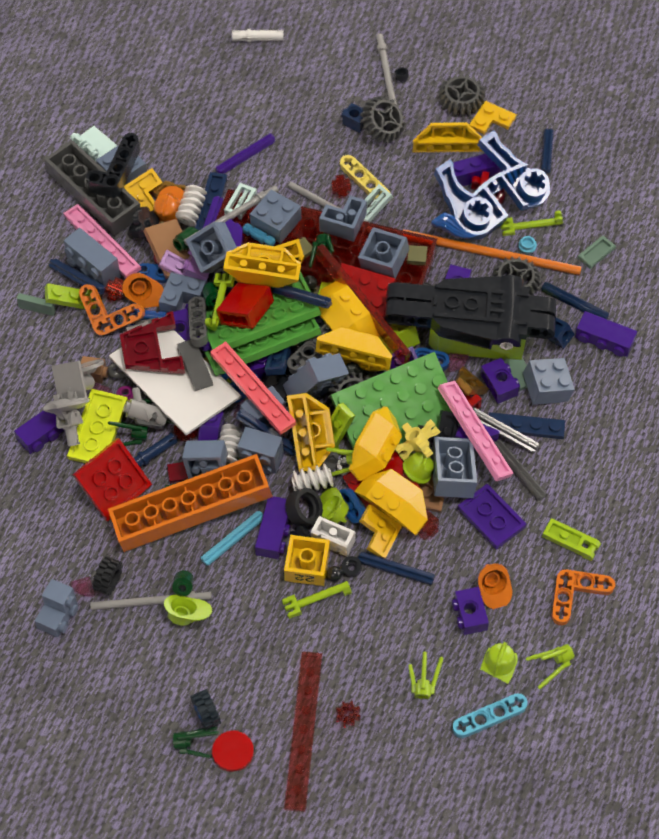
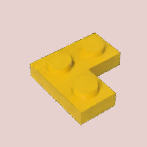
[469,101,516,135]
[123,168,162,211]
[359,504,402,559]

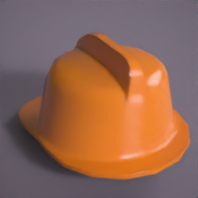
[153,186,184,224]
[122,273,164,308]
[478,563,512,609]

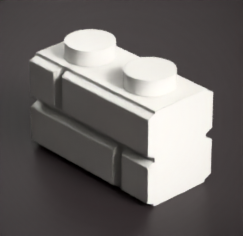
[311,516,355,557]

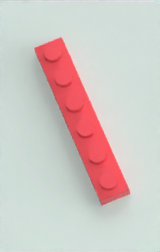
[210,342,296,435]

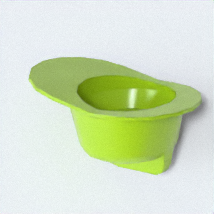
[403,452,434,484]
[320,487,349,524]
[164,595,212,626]
[481,642,518,684]

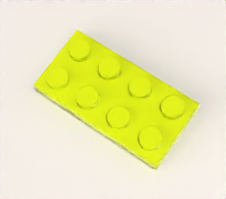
[67,389,129,463]

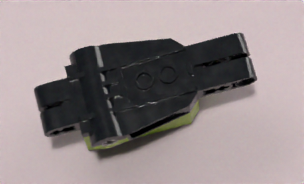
[384,275,556,360]

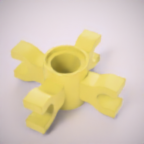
[395,419,440,461]

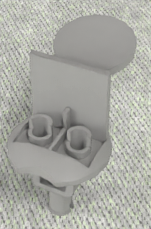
[42,359,104,446]

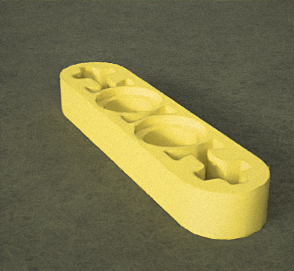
[340,155,390,204]

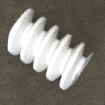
[175,185,207,227]
[219,424,243,465]
[292,464,334,491]

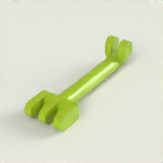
[501,211,563,236]
[205,273,235,331]
[282,581,352,619]

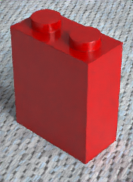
[216,282,274,329]

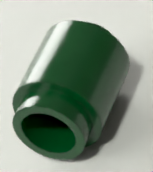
[173,227,198,252]
[202,282,219,308]
[172,570,194,596]

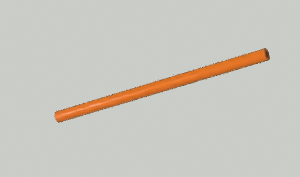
[402,229,582,276]

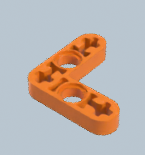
[79,284,145,335]
[552,570,615,625]

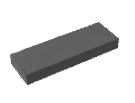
[177,340,213,391]

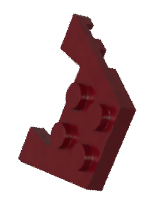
[120,311,185,374]

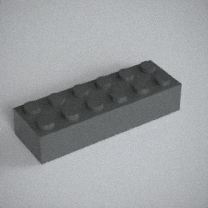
[44,140,140,236]

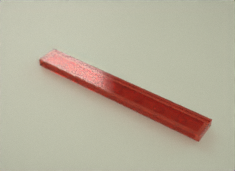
[316,244,411,364]
[284,652,322,812]

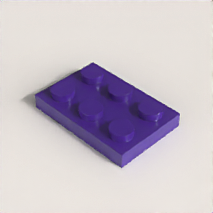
[457,483,527,550]

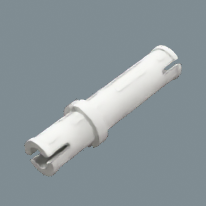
[232,29,283,43]

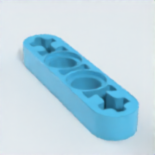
[452,693,528,738]

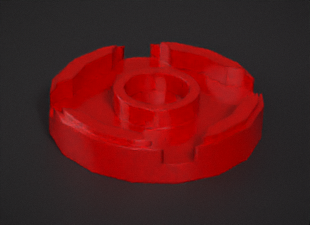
[212,731,254,772]

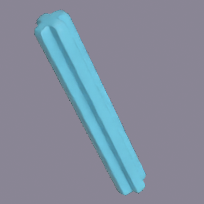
[201,511,263,565]

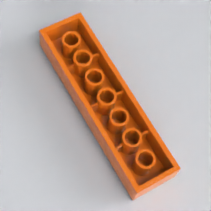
[108,454,273,552]

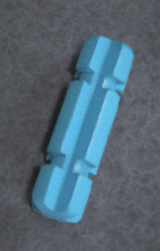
[243,223,275,246]

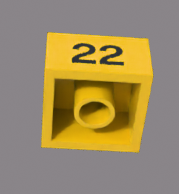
[284,535,330,586]

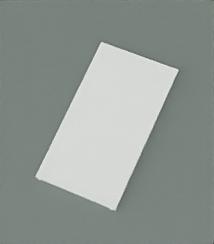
[109,329,241,435]

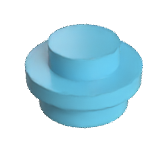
[518,236,537,254]

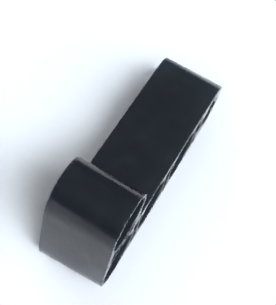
[86,133,140,198]

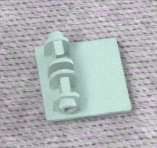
[70,126,117,162]

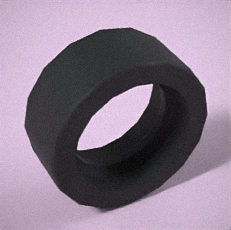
[285,488,323,527]

